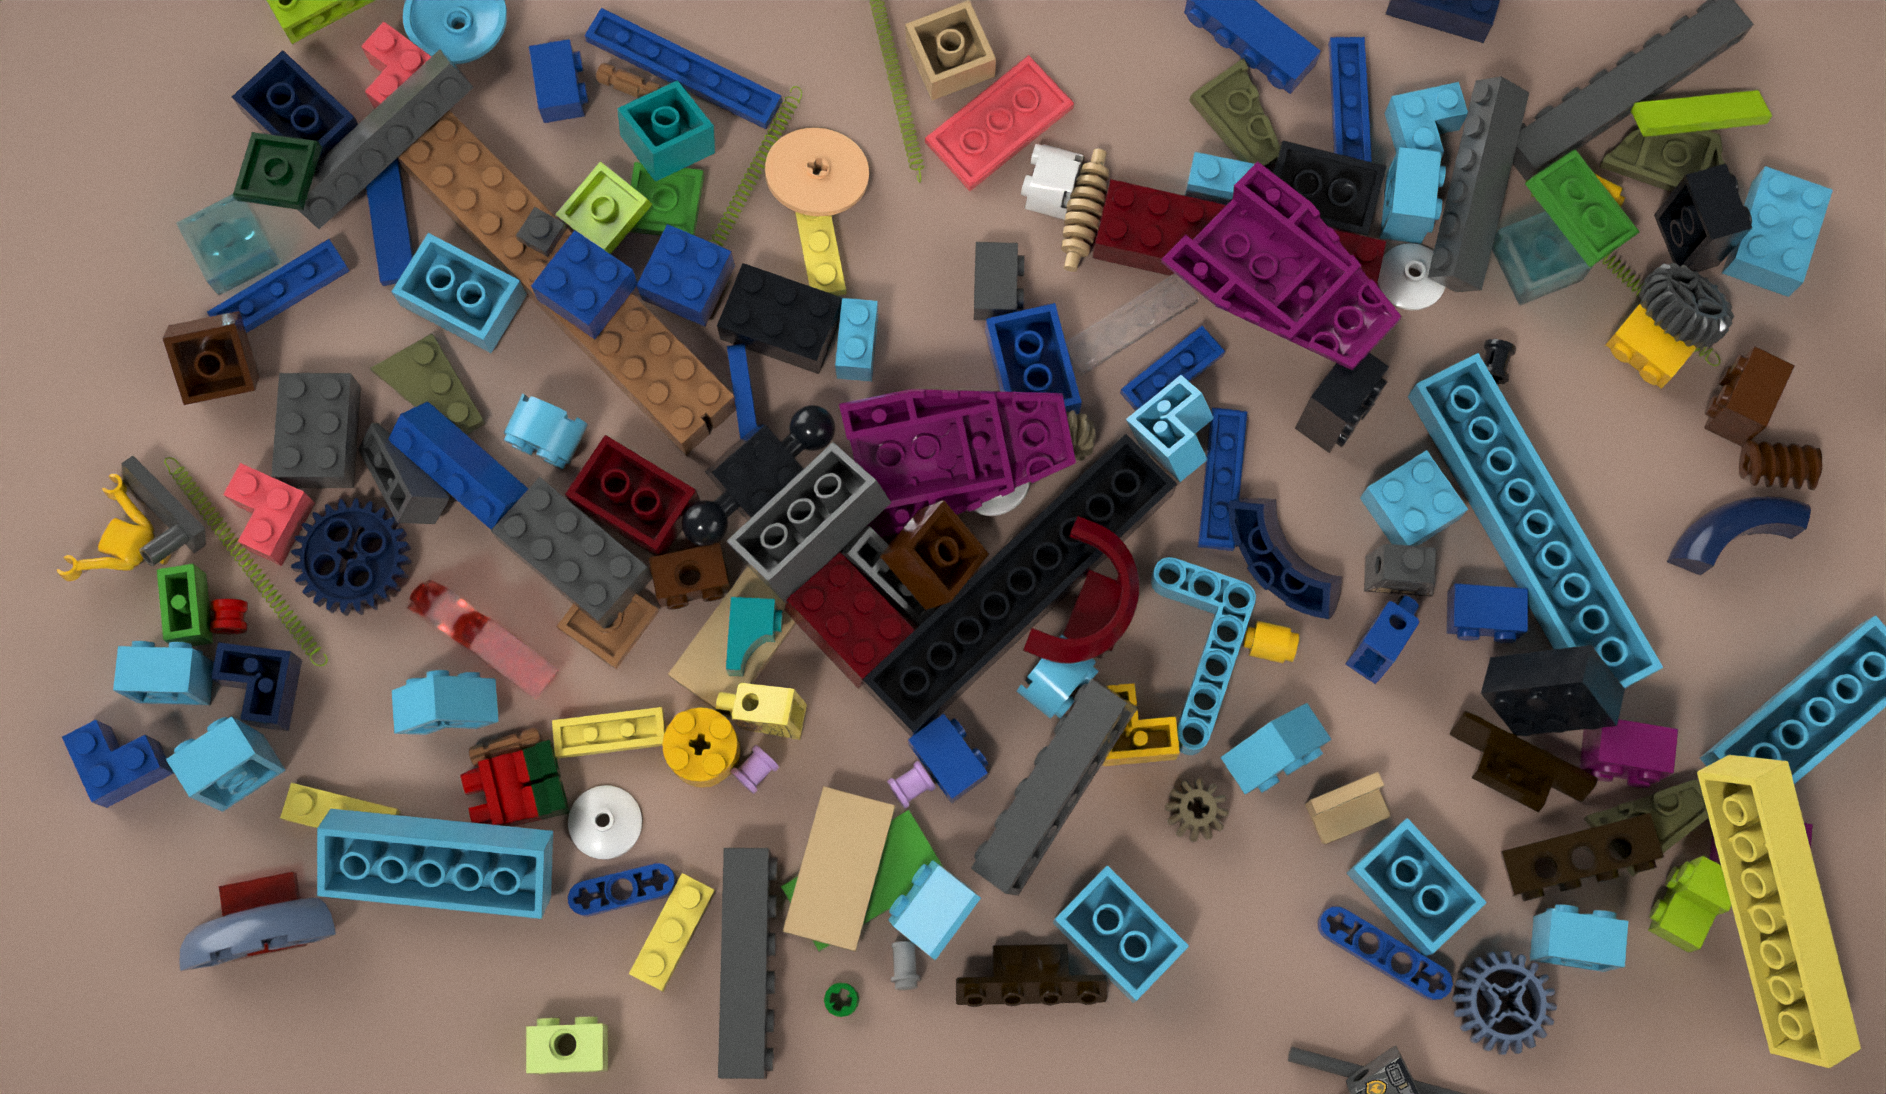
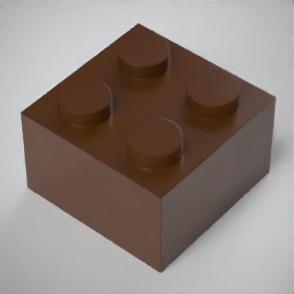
[162,311,260,405]
[1704,346,1795,447]
[880,500,989,610]

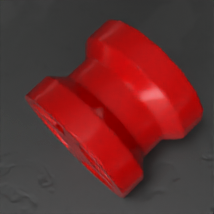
[209,599,248,635]

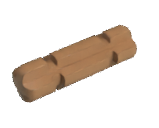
[596,63,661,98]
[469,728,542,767]

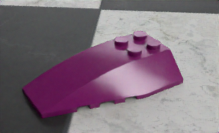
[1161,161,1402,370]
[839,389,1076,537]

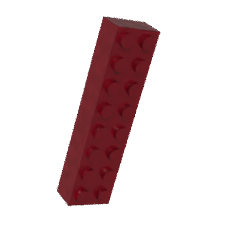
[1092,179,1386,285]

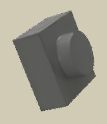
[516,207,567,257]

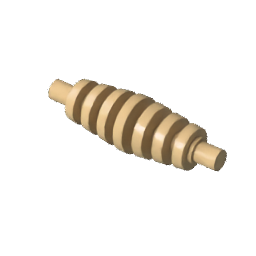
[1061,149,1109,272]

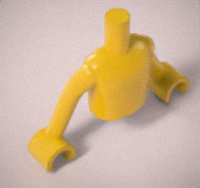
[56,474,171,581]

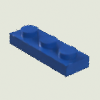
[1120,326,1225,411]

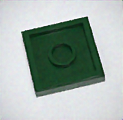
[232,132,322,210]

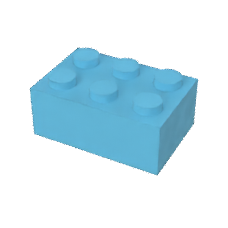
[1722,166,1833,297]
[391,233,527,353]
[166,716,286,812]
[1346,818,1487,956]
[1053,865,1189,1003]

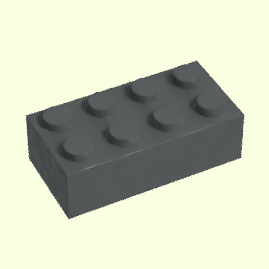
[727,442,891,602]
[491,477,652,629]

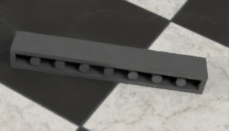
[1512,0,1754,180]

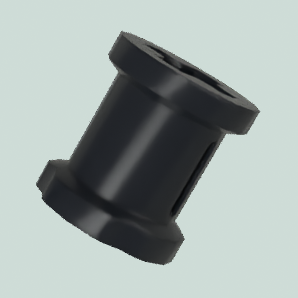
[1484,339,1517,384]

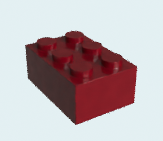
[565,435,700,556]
[784,552,915,689]

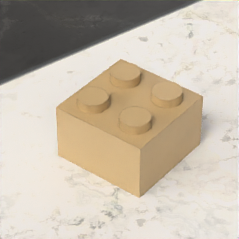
[905,0,996,101]

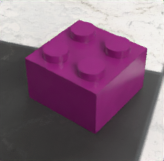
[1579,719,1678,788]

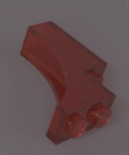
[407,579,558,699]

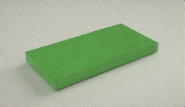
[781,810,944,952]

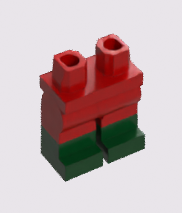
[460,740,570,827]

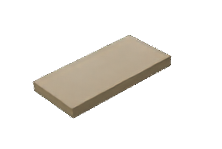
[668,566,796,718]
[783,786,895,952]

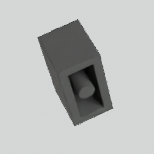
[974,242,1025,321]

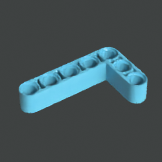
[1151,557,1256,755]

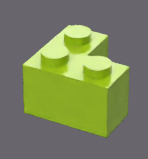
[1648,856,1732,953]

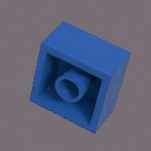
[636,224,735,327]
[531,230,637,339]

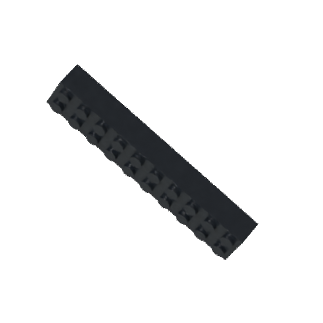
[862,434,1177,737]

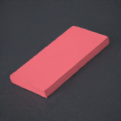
[925,55,1074,191]

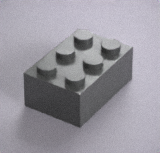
[271,373,361,488]

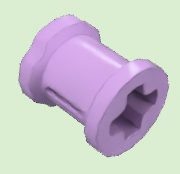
[730,745,779,794]
[887,761,936,808]

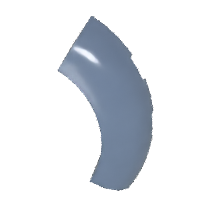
[179,898,336,971]

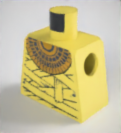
[716,683,807,740]

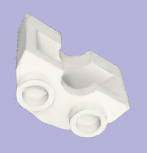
[1021,144,1084,220]

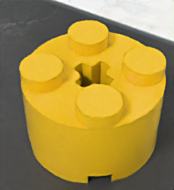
[662,708,740,788]

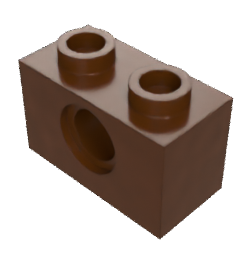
[648,542,731,610]

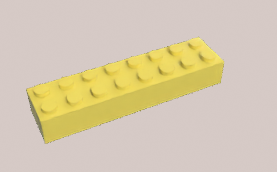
[1697,755,1861,1068]

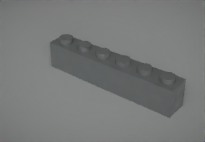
[298,49,474,229]
[1427,76,1529,292]
[971,679,1138,896]
[718,848,778,1079]

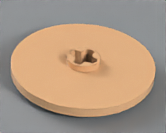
[765,128,869,216]

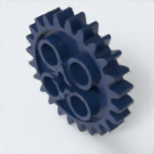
[291,498,412,616]

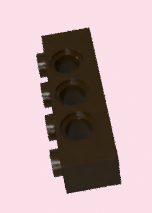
[1500,813,1664,901]

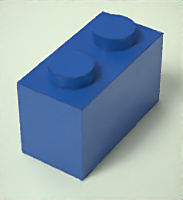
[529,39,589,123]
[1447,584,1528,643]
[908,714,989,804]

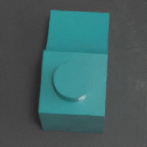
[726,597,783,677]

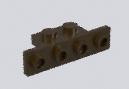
[1450,711,1598,813]
[956,944,1108,1007]

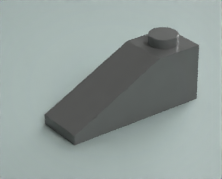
[358,423,449,524]
[834,526,938,626]

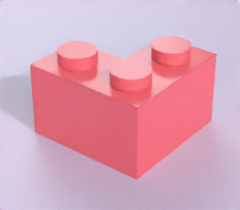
[361,21,432,109]
[223,463,315,566]

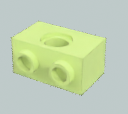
[526,1017,608,1074]

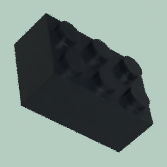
[1273,140,1387,236]
[1654,163,1752,272]
[717,263,842,374]
[1295,353,1389,453]
[1481,645,1625,736]

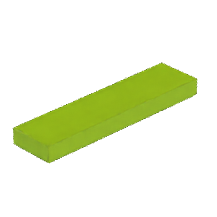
[1631,90,1772,137]

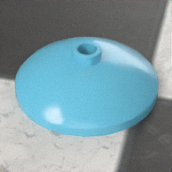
[403,0,507,64]

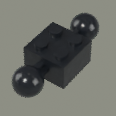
[682,405,835,546]

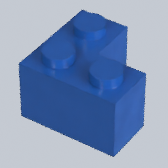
[62,720,174,808]

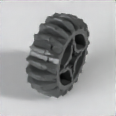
[1638,263,1735,349]

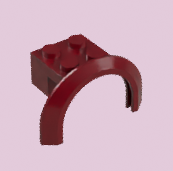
[1023,516,1139,664]

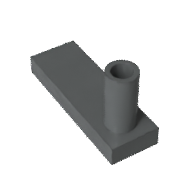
[121,456,206,566]

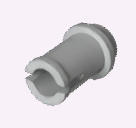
[891,941,921,990]

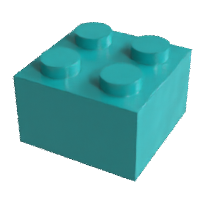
[617,80,715,182]

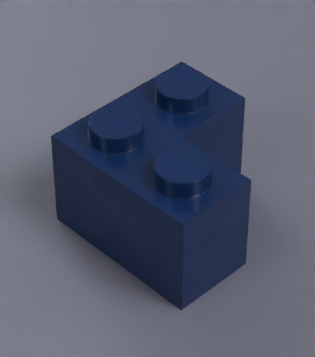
[211,642,302,731]

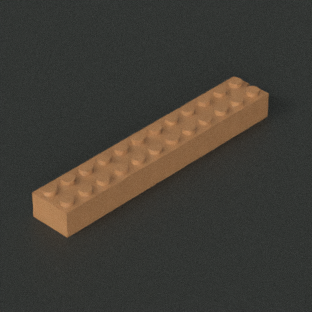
[397,110,736,456]

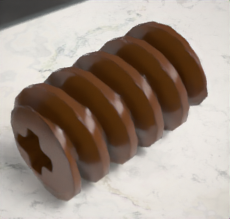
[1739,440,1822,490]

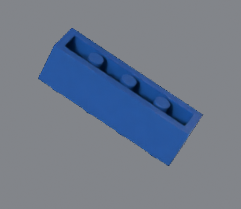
[1184,0,1321,94]
[388,402,528,530]

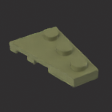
[1189,58,1280,168]
[370,334,486,435]
[1583,779,1709,877]

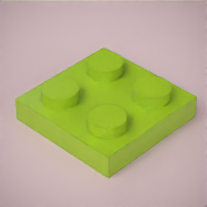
[555,161,653,254]

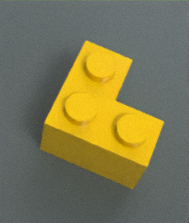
[1102,683,1180,766]

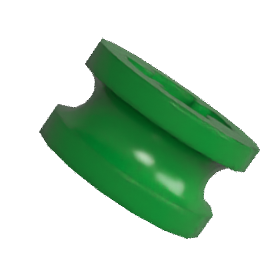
[824,983,859,1017]

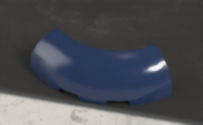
[1667,496,1811,576]
[1229,498,1342,619]

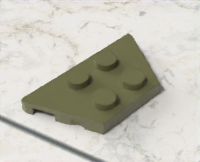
[1599,127,1725,192]

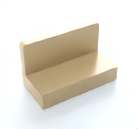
[1305,772,1390,844]

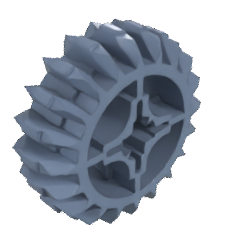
[1452,951,1557,1055]

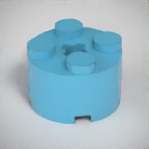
[504,394,588,469]
[1016,634,1099,719]

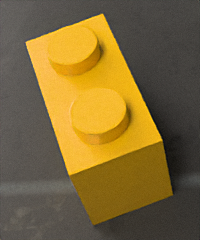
[1606,304,1697,389]

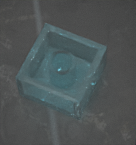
[176,194,282,295]
[1492,211,1593,306]

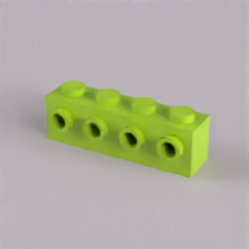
[266,0,375,44]

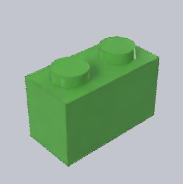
[157,564,213,647]

